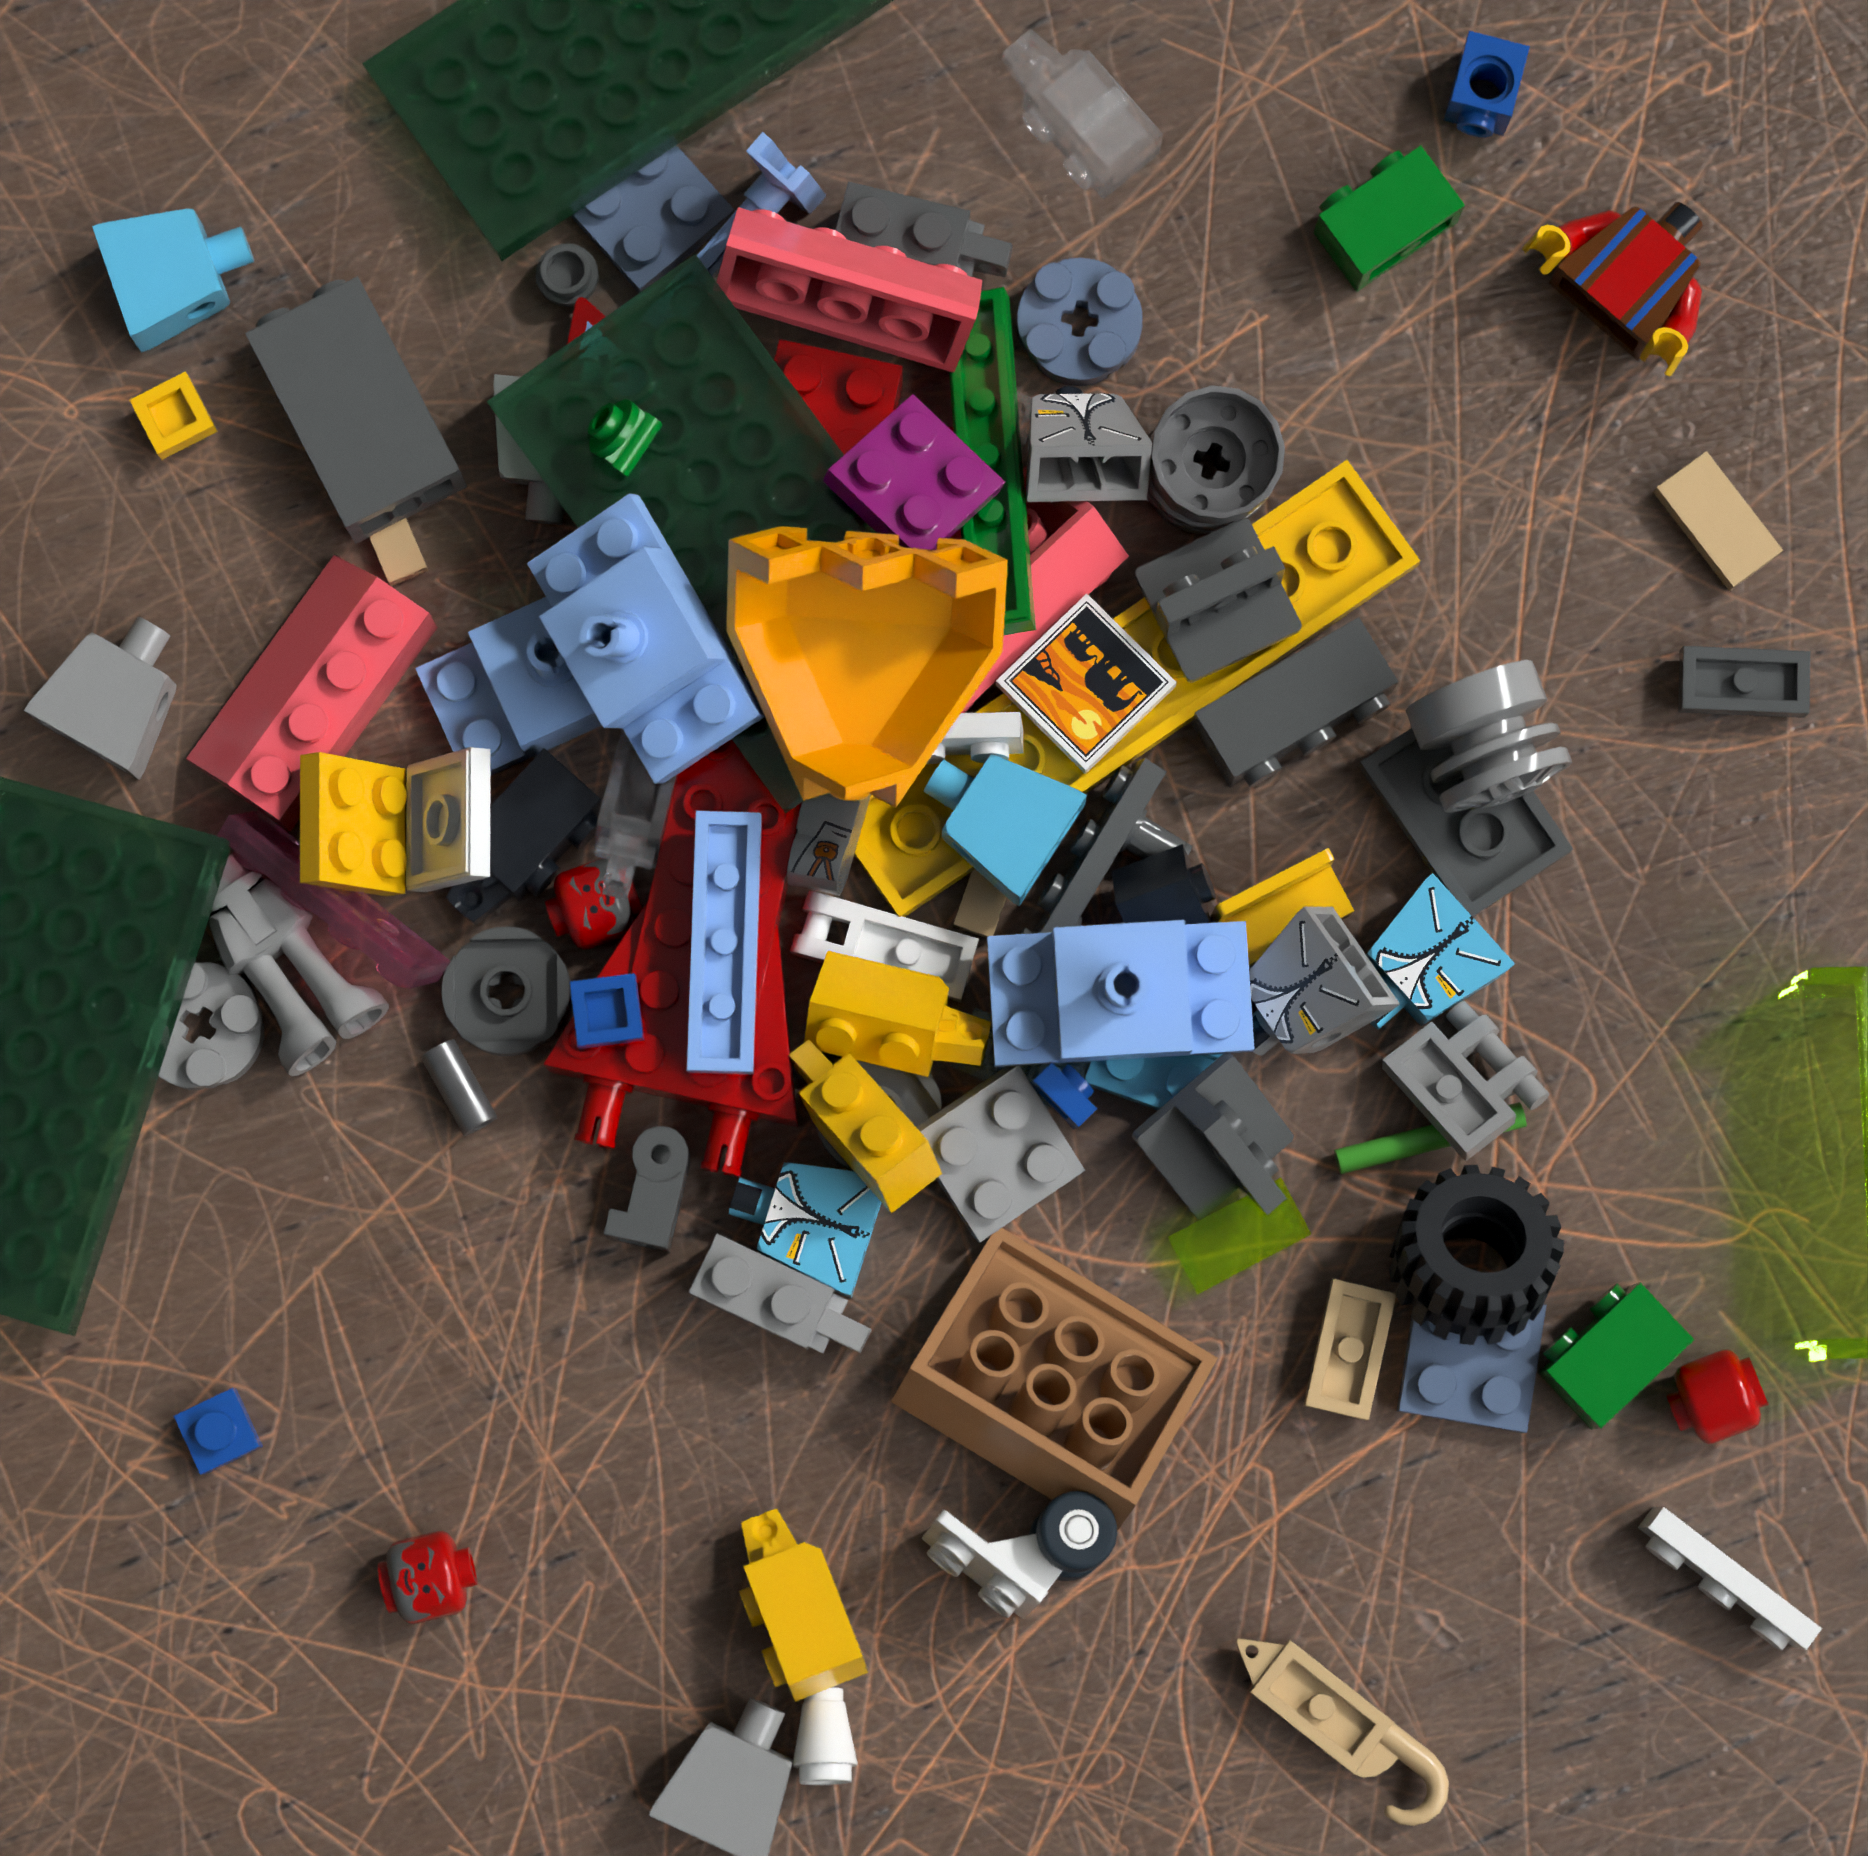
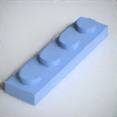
[687,811,762,1074]

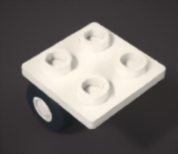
[922,1491,1117,1619]

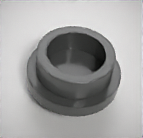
[536,243,599,307]

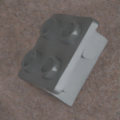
[1135,518,1302,683]
[1132,1052,1294,1219]

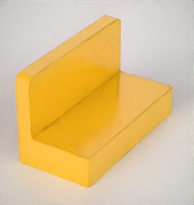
[1211,848,1354,967]

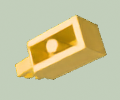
[804,950,991,1077]
[789,1039,942,1214]
[739,1509,868,1702]

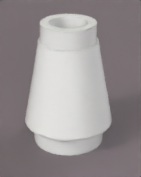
[792,1688,858,1785]

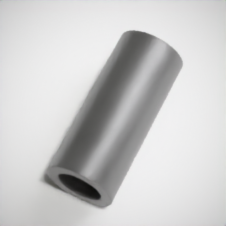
[421,1039,497,1136]

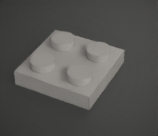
[916,1065,1085,1242]

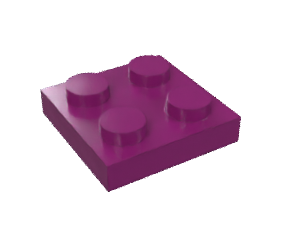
[822,394,1005,550]

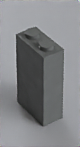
[245,276,467,544]

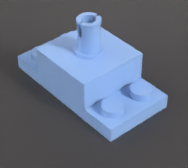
[527,493,765,784]
[415,597,602,776]
[987,920,1254,1067]

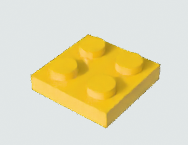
[300,752,407,896]

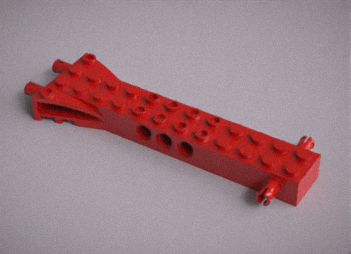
[543,339,953,1177]

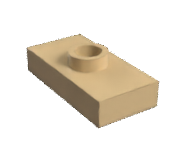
[1303,1279,1396,1421]

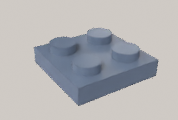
[559,119,735,296]
[1397,1304,1547,1433]

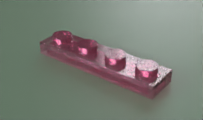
[217,810,451,989]

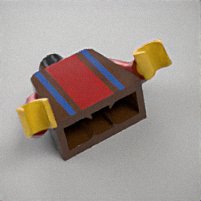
[1522,202,1703,377]

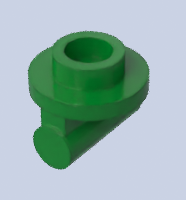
[588,399,663,478]

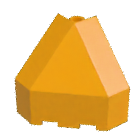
[726,526,1008,808]

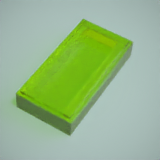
[1167,1178,1311,1295]

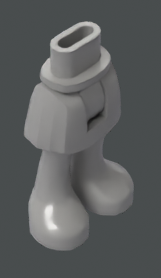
[195,853,389,1076]

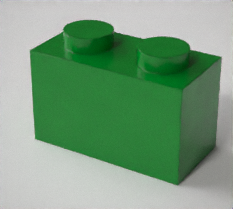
[1313,145,1465,292]
[1538,1282,1695,1430]

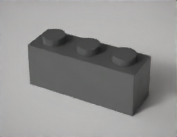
[1191,617,1399,788]

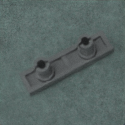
[1019,758,1192,934]

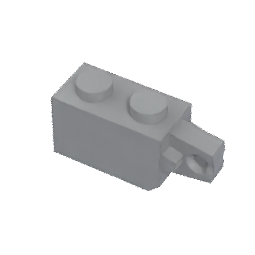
[689,1234,872,1353]

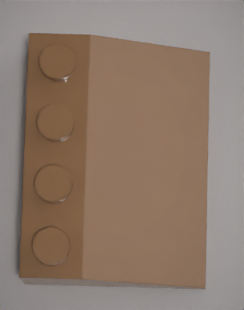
[891,1228,1218,1531]

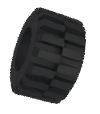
[1389,1165,1564,1345]

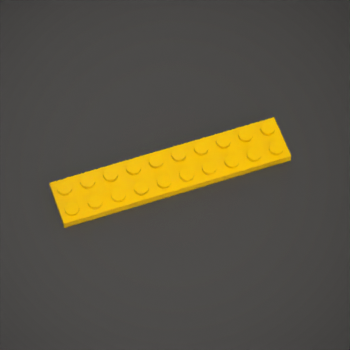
[854,460,1420,917]

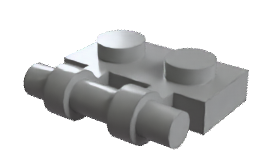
[1382,1001,1549,1161]

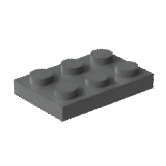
[1358,728,1573,917]

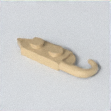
[1235,1638,1449,1826]

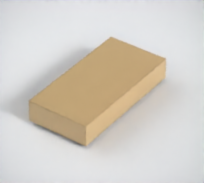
[1653,451,1783,591]

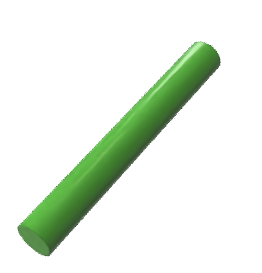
[1334,1102,1527,1174]

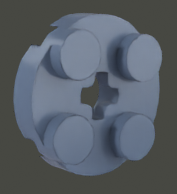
[1017,258,1143,386]

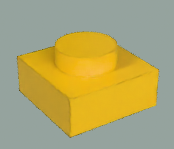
[130,371,218,460]

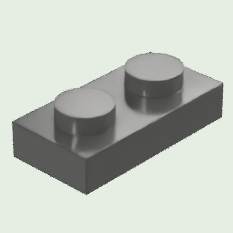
[1678,646,1811,718]

